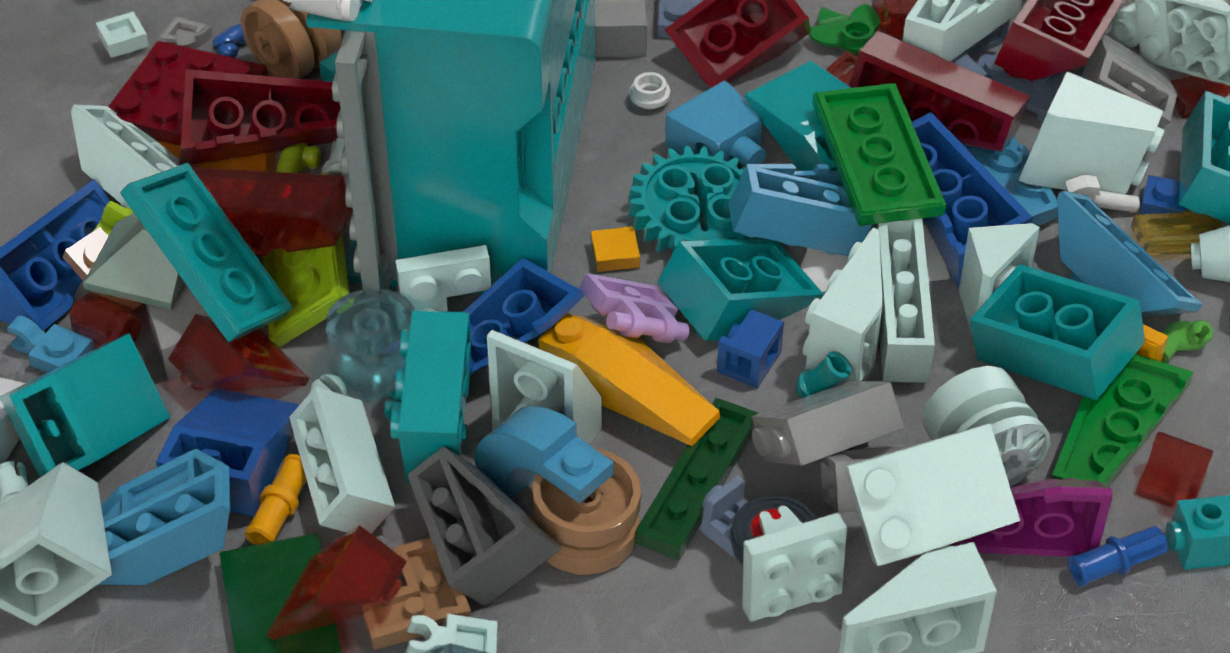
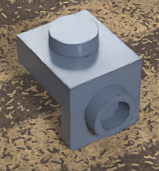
[700,476,747,562]

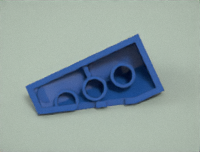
[392,258,584,382]

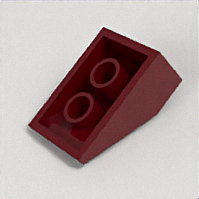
[664,0,811,89]

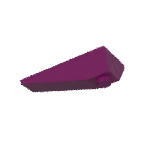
[931,478,1113,557]

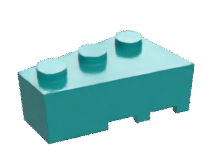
[391,311,472,483]

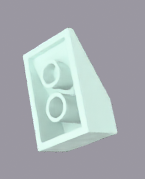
[487,330,602,445]
[844,423,1020,566]
[839,542,997,653]

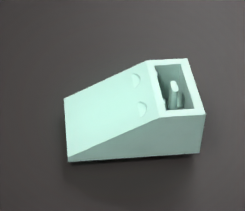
[1135,0,1230,86]
[802,228,883,386]

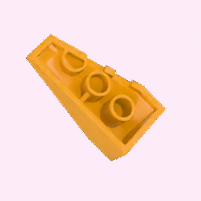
[538,313,720,446]

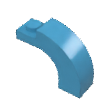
[475,406,614,503]

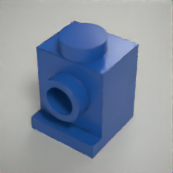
[717,309,784,388]

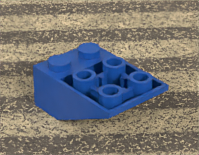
[156,388,300,517]

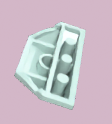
[71,104,208,209]

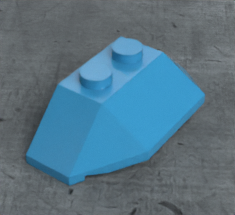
[1057,191,1203,318]
[97,449,230,585]

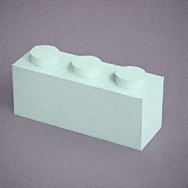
[289,386,395,538]

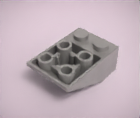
[1082,34,1177,129]

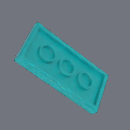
[120,163,293,343]

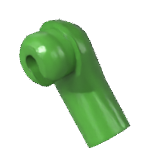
[1162,320,1213,364]

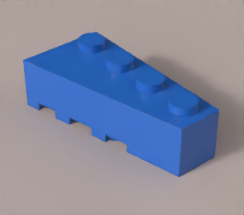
[912,113,1033,290]

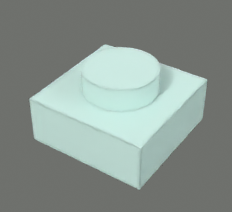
[96,11,149,58]

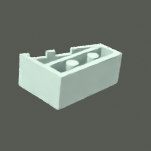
[903,0,1022,61]

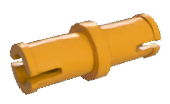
[245,454,307,545]

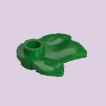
[808,3,880,55]

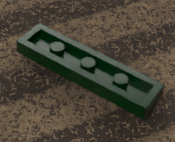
[635,397,759,561]

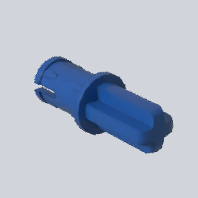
[1068,526,1168,587]

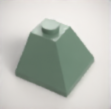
[83,213,185,310]

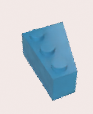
[728,164,873,256]

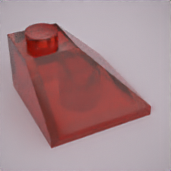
[168,314,310,391]
[267,525,407,640]

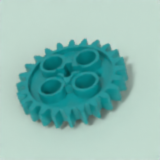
[628,146,757,254]

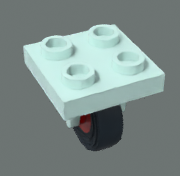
[730,495,847,622]

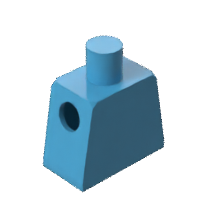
[665,80,766,167]

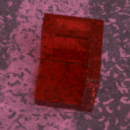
[1136,432,1214,509]

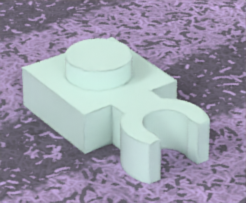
[405,614,498,653]

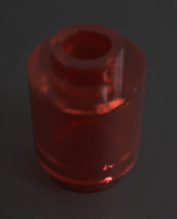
[70,292,141,345]

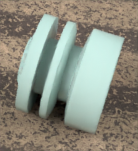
[922,366,1051,487]

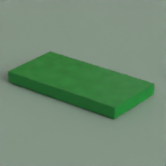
[812,83,946,226]

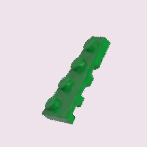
[1051,354,1194,487]

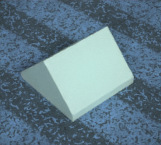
[959,223,1040,337]

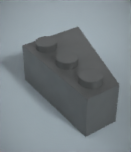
[407,446,562,606]

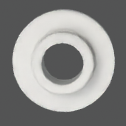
[630,72,670,109]

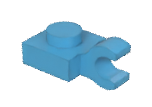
[7,316,95,373]

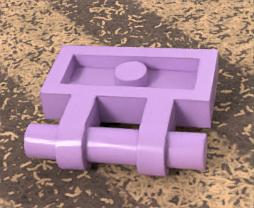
[579,273,689,343]

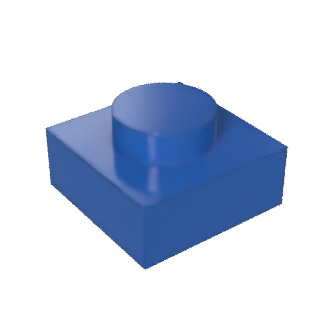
[1139,175,1186,224]

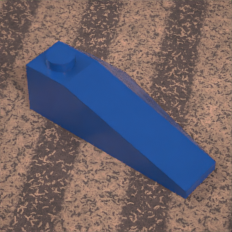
[0,179,111,331]

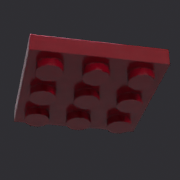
[108,40,268,146]

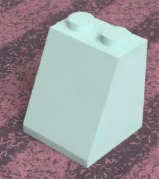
[1018,72,1165,194]
[0,462,112,626]

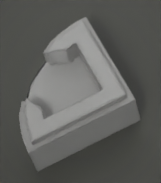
[157,17,213,49]

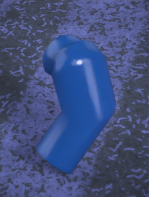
[213,24,246,58]

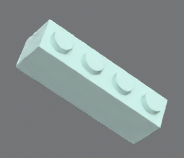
[876,218,935,383]

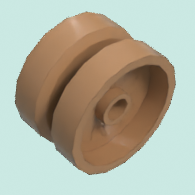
[240,0,342,79]
[531,447,641,575]

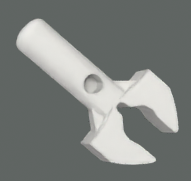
[1059,175,1140,213]

